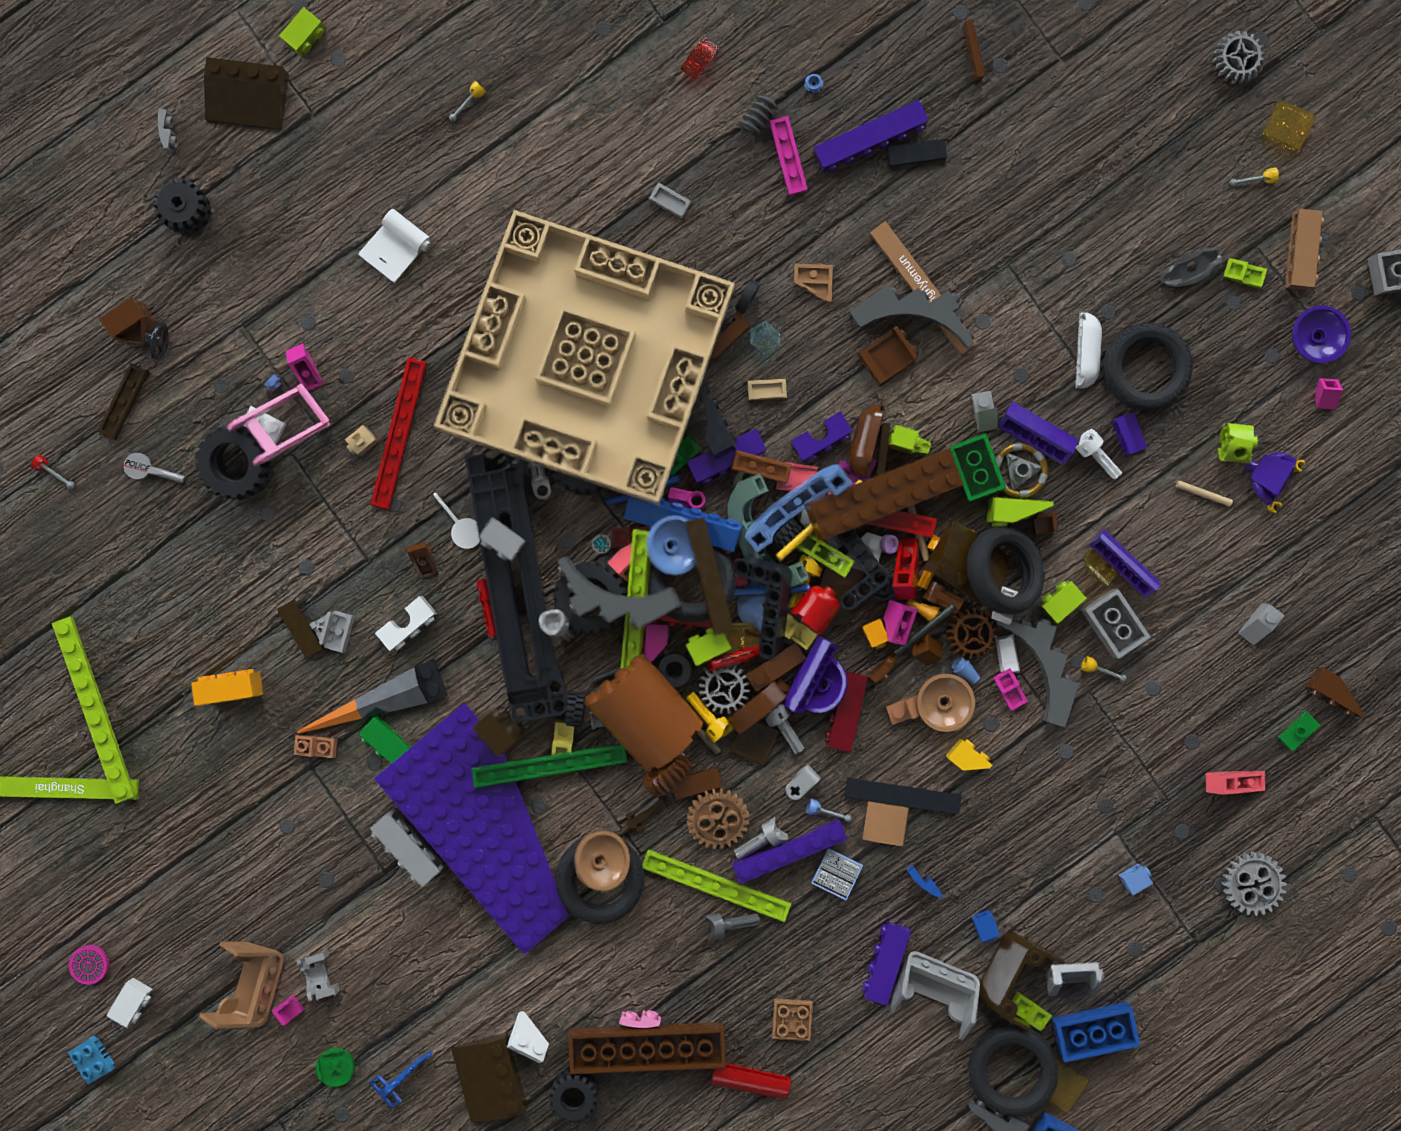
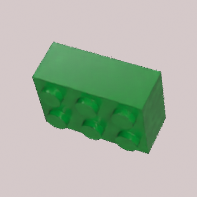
[949,433,1006,501]

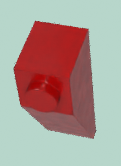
[892,538,919,599]

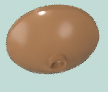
[917,674,975,732]
[575,831,630,891]

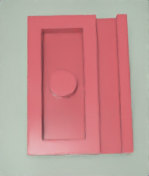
[776,462,818,491]

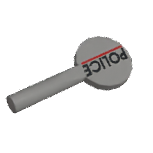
[123,453,186,483]

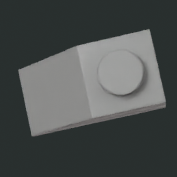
[1238,603,1284,645]

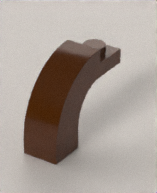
[728,677,790,734]

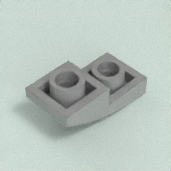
[158,109,178,154]

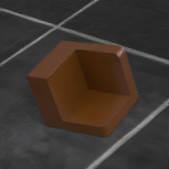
[1032,512,1058,534]
[912,633,942,665]

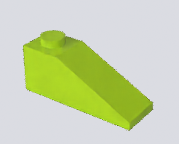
[795,534,855,578]

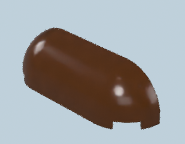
[849,405,885,477]

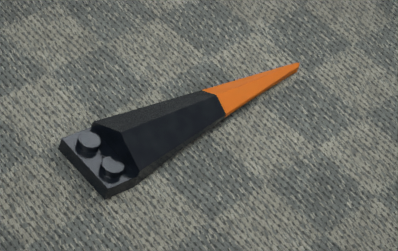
[297,659,448,733]

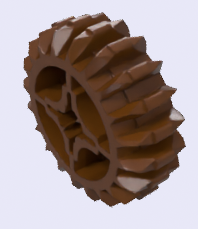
[946,608,998,660]
[642,752,692,796]

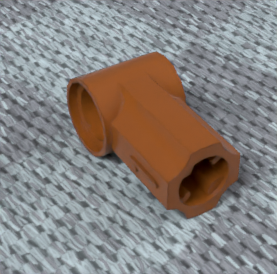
[922,580,964,614]

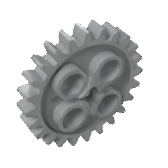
[1222,852,1287,916]

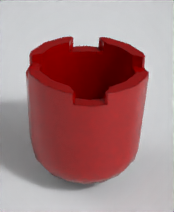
[790,586,839,635]

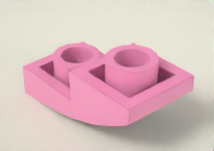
[619,1010,661,1028]

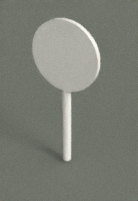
[433,493,480,549]

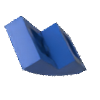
[906,865,943,898]

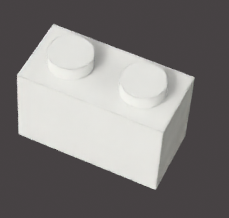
[107,978,153,1028]

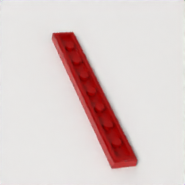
[370,357,427,510]

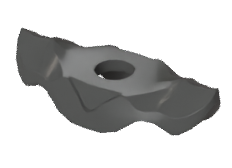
[1159,247,1222,287]

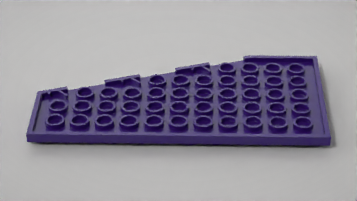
[374,702,569,955]

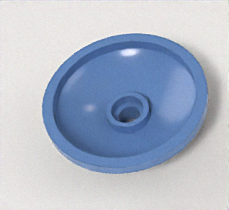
[647,516,695,575]
[737,580,793,634]

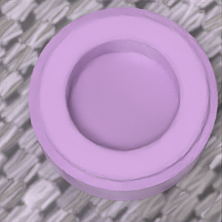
[880,534,899,554]

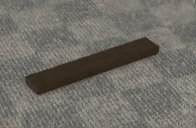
[685,517,734,636]

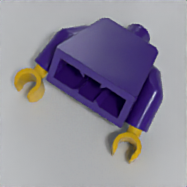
[1244,452,1305,513]

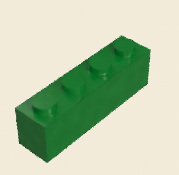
[359,715,412,765]

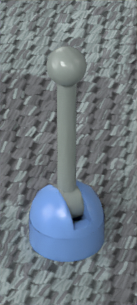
[806,799,852,822]

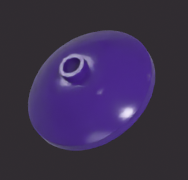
[1292,305,1351,363]
[793,658,847,713]

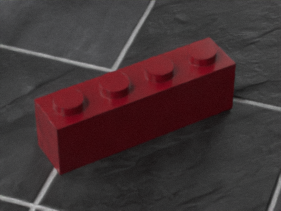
[825,671,868,752]

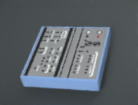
[811,848,863,900]

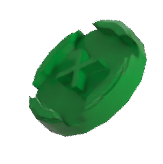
[316,1047,355,1087]

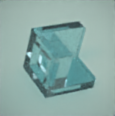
[750,320,780,355]

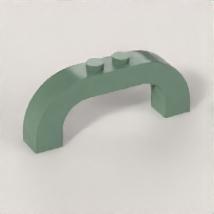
[728,474,810,587]

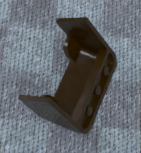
[978,932,1065,1032]

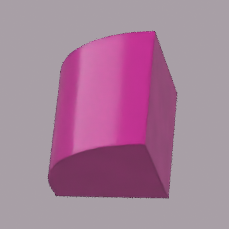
[1315,378,1343,409]

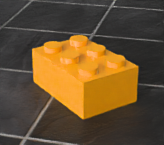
[191,669,263,706]

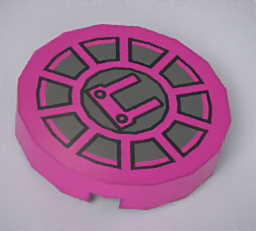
[69,945,109,985]

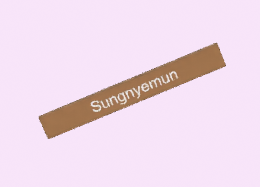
[870,221,977,355]

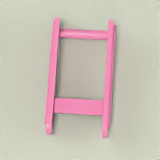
[227,384,331,466]

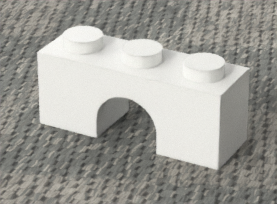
[375,596,437,651]

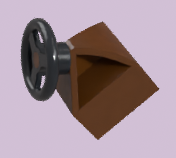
[99,297,169,360]

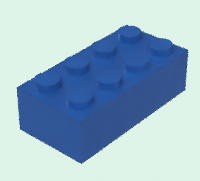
[1051,1002,1140,1062]

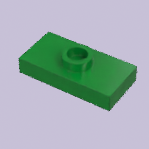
[1278,711,1321,752]

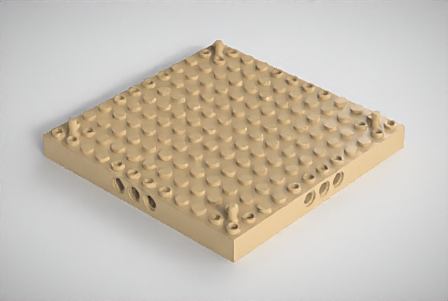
[434,210,735,506]

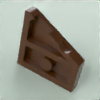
[866,651,898,683]

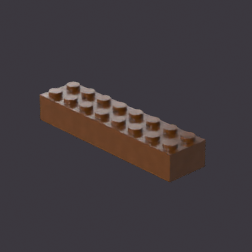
[804,449,963,541]
[568,1022,726,1074]

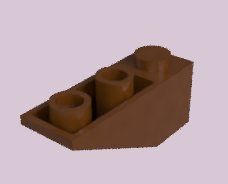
[1306,667,1364,718]

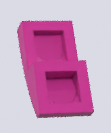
[993,668,1028,711]

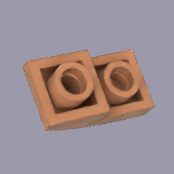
[294,735,337,758]

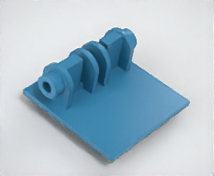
[67,1035,115,1084]

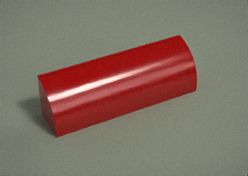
[710,1063,791,1100]

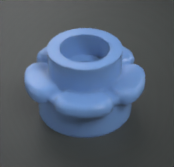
[804,74,823,93]
[264,374,281,391]

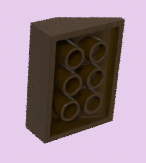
[204,57,289,130]
[923,519,1010,608]
[451,1032,527,1123]

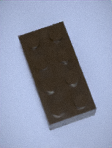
[471,706,525,757]

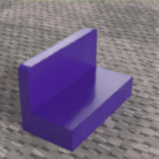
[1111,412,1147,456]

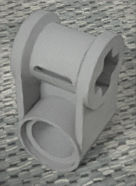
[785,764,821,800]

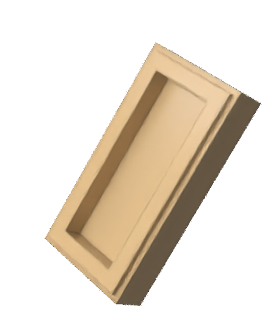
[747,379,787,401]

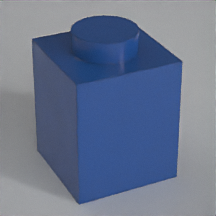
[971,910,1000,943]

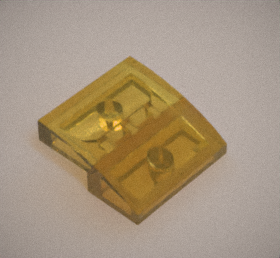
[1262,100,1316,152]

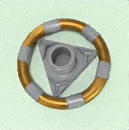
[996,442,1048,498]

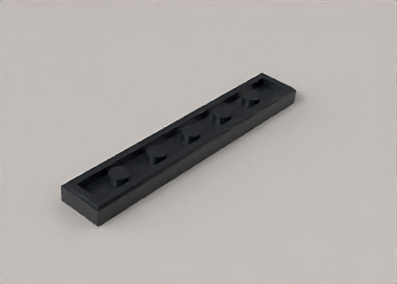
[845,777,962,814]

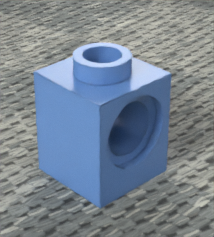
[1118,864,1153,895]

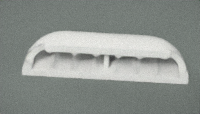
[1076,312,1102,389]

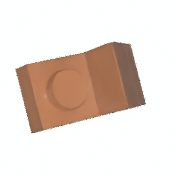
[885,694,920,725]

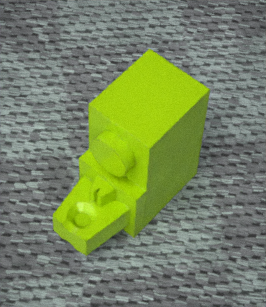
[888,425,931,455]

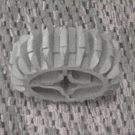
[1212,31,1266,84]
[699,664,750,714]

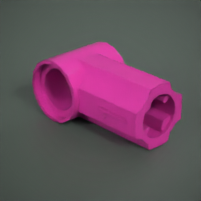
[667,487,706,511]

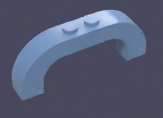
[745,464,852,552]

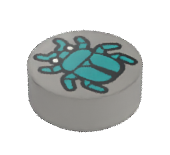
[592,534,611,554]

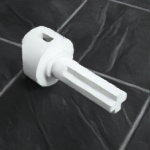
[1075,429,1122,479]

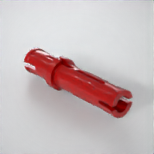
[476,579,496,637]
[707,644,761,671]

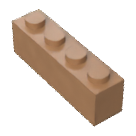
[1285,209,1324,291]

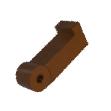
[710,311,751,360]

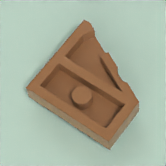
[794,264,833,303]

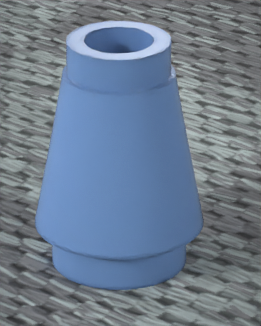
[952,657,980,685]

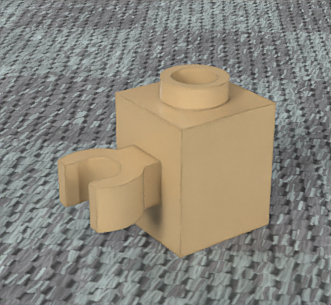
[345,425,379,456]

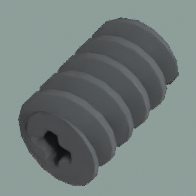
[738,95,779,139]

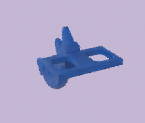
[369,1051,433,1108]

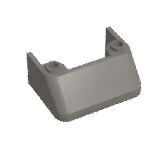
[890,951,980,1041]

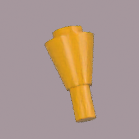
[907,599,940,622]

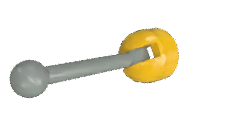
[449,81,486,122]
[1230,167,1279,187]
[1081,656,1127,682]

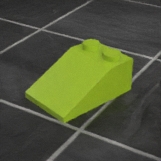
[987,498,1054,527]

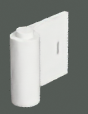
[358,209,431,283]

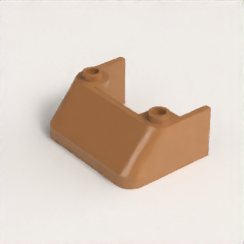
[199,942,284,1029]

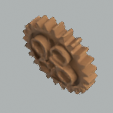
[687,788,749,849]

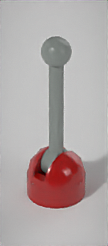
[30,454,75,489]

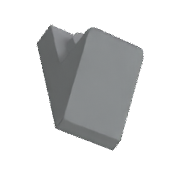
[971,391,998,433]

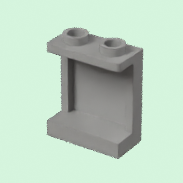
[1045,963,1104,996]

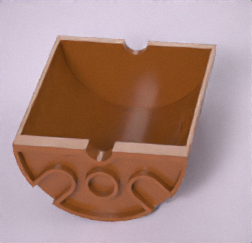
[584,653,703,772]

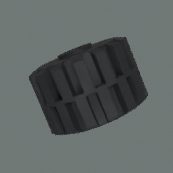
[153,178,211,235]

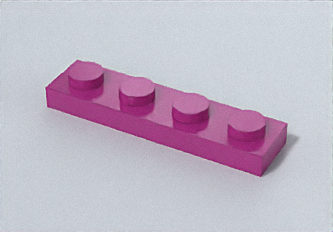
[770,116,808,196]

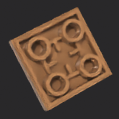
[772,999,813,1041]

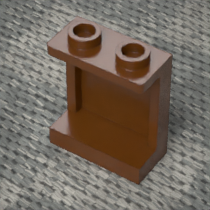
[857,326,918,386]

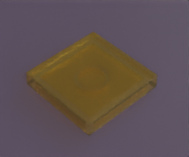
[1050,1057,1089,1113]

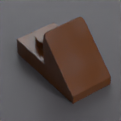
[407,542,438,579]

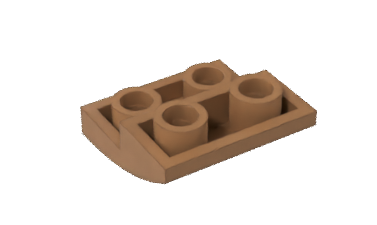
[863,801,909,846]

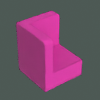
[272,994,304,1027]

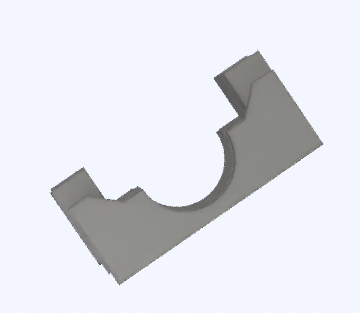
[296,948,340,1001]

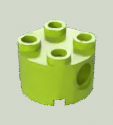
[1218,423,1258,464]

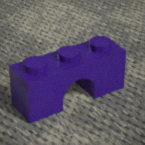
[790,411,852,463]

